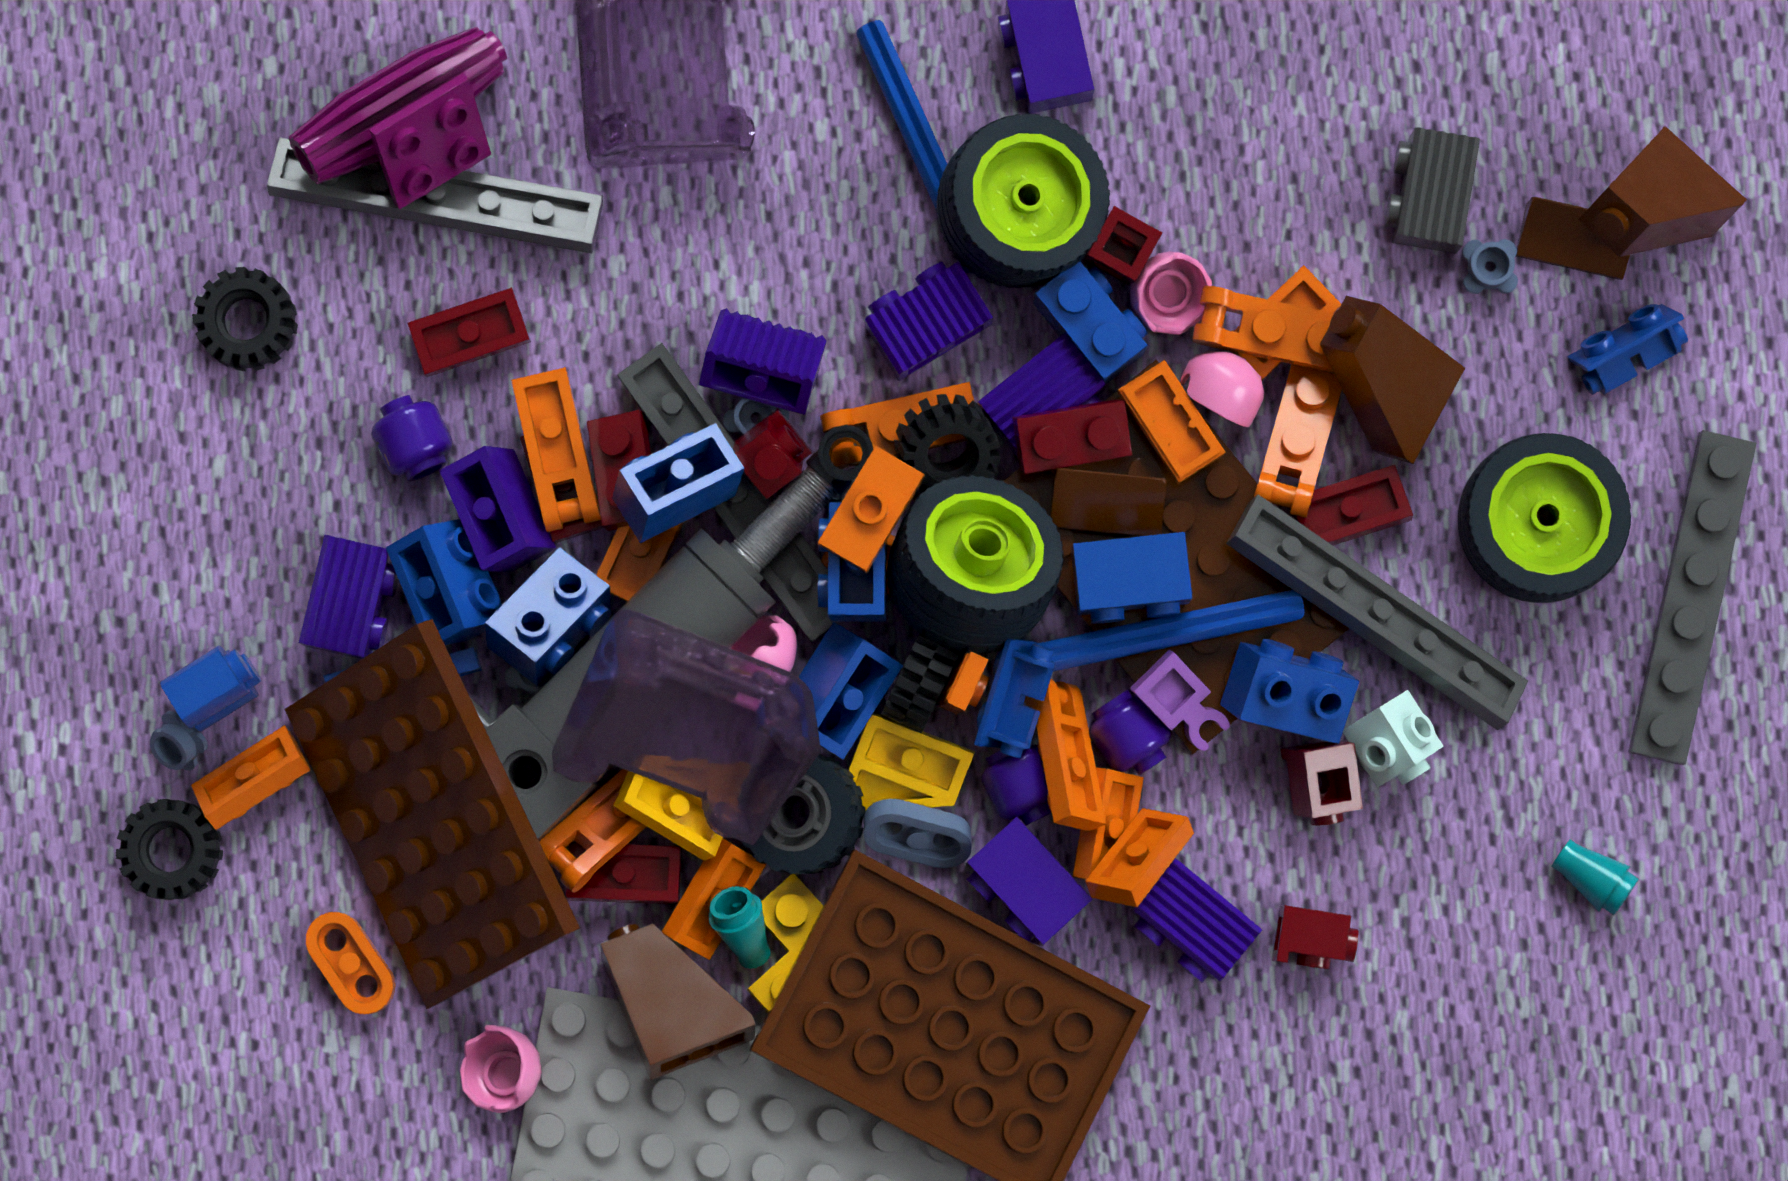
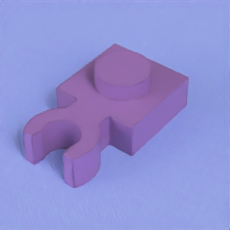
[1129,650,1230,751]

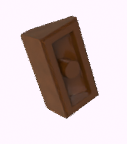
[1516,197,1630,280]
[1051,468,1167,536]

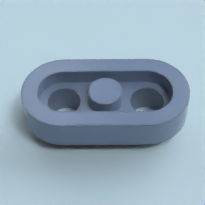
[863,799,972,868]

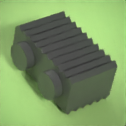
[1385,127,1480,254]

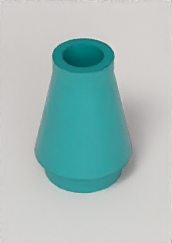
[1551,839,1639,915]
[709,886,771,969]

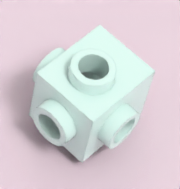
[1343,690,1444,788]

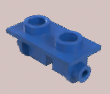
[1567,304,1688,395]
[974,638,1056,758]

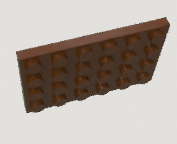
[1004,359,1349,755]
[285,619,580,1009]
[749,849,1150,1181]

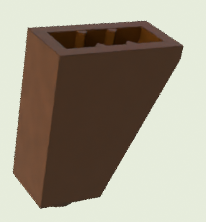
[1578,126,1747,257]
[1320,296,1465,464]
[600,924,756,1080]

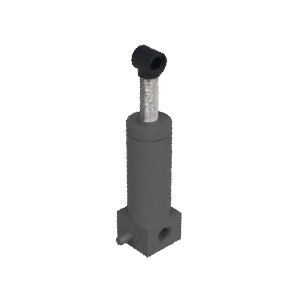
[470,425,873,841]

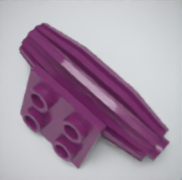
[289,27,507,210]

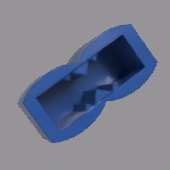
[160,646,262,732]

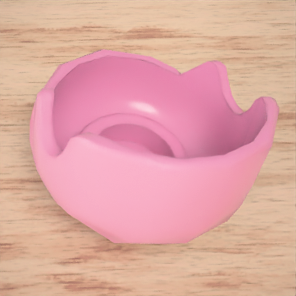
[1129,251,1212,335]
[1180,351,1264,427]
[714,615,797,696]
[460,1025,542,1113]

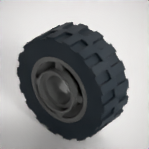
[735,751,865,874]

